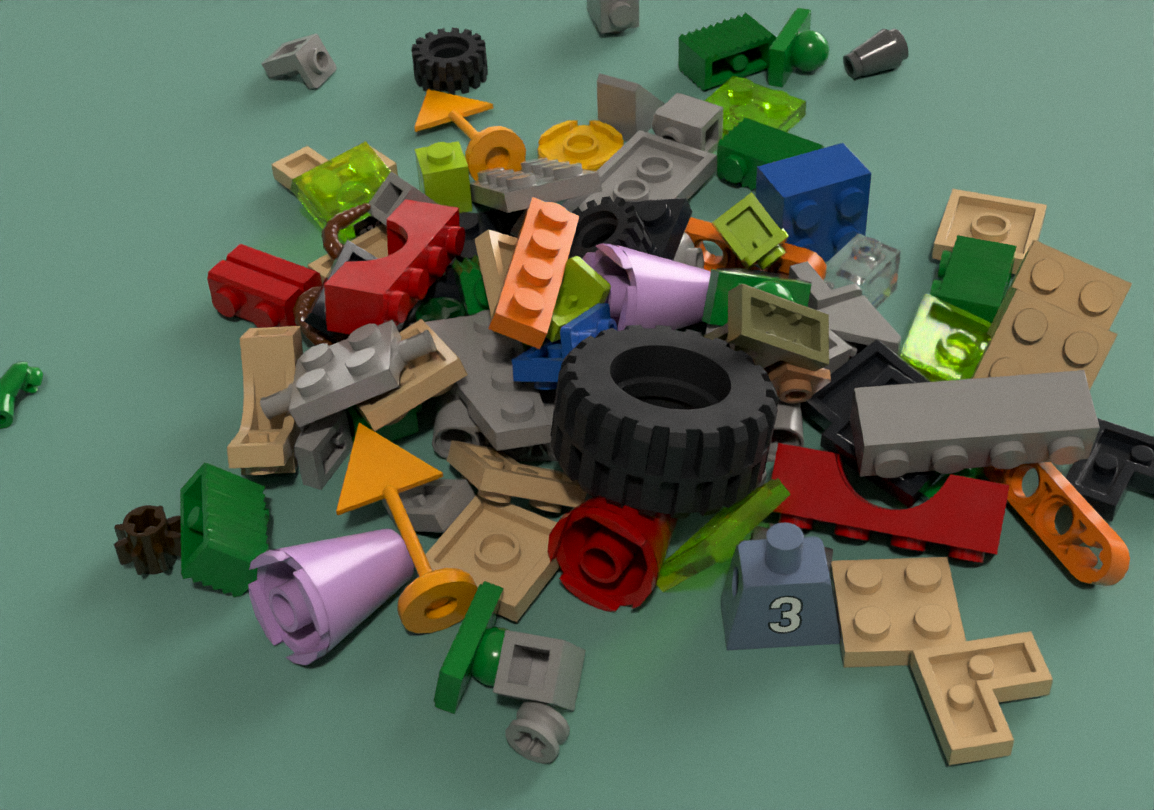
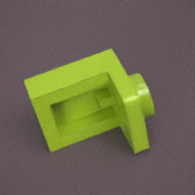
[712,192,789,271]
[546,256,611,342]

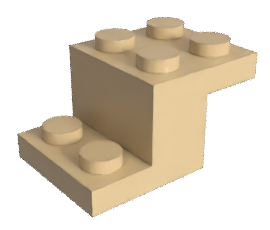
[971,240,1132,390]

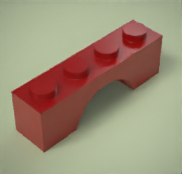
[324,199,465,335]
[766,443,1010,563]

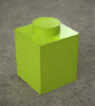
[415,141,473,213]

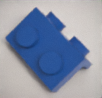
[512,303,618,390]

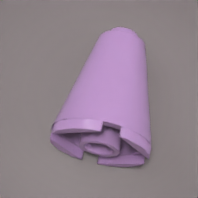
[582,243,711,331]
[248,529,414,665]

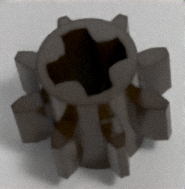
[113,505,181,575]

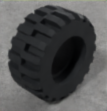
[551,325,778,518]

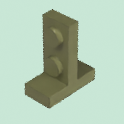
[703,283,829,371]

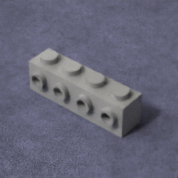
[850,370,1100,478]

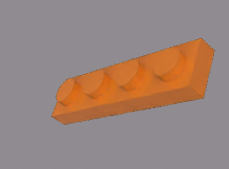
[488,197,579,349]

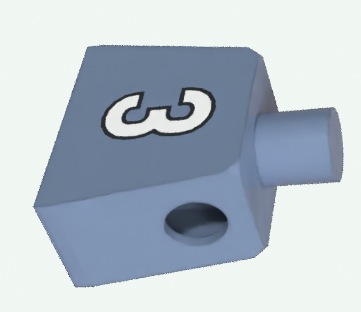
[721,523,840,650]

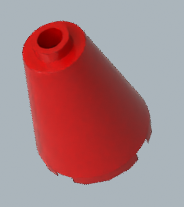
[547,495,678,612]

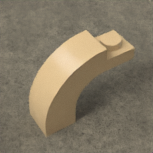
[227,326,303,475]

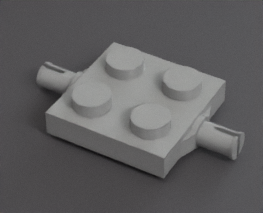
[260,320,436,428]

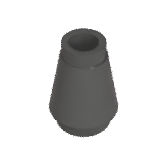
[843,28,909,79]

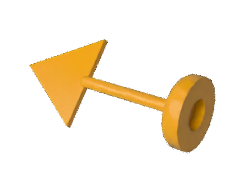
[414,89,526,181]
[336,423,478,633]

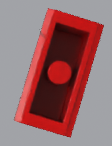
[207,243,322,328]

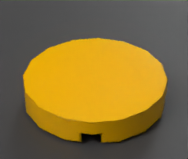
[537,120,624,171]

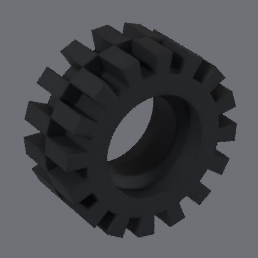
[412,28,488,95]
[568,196,652,259]

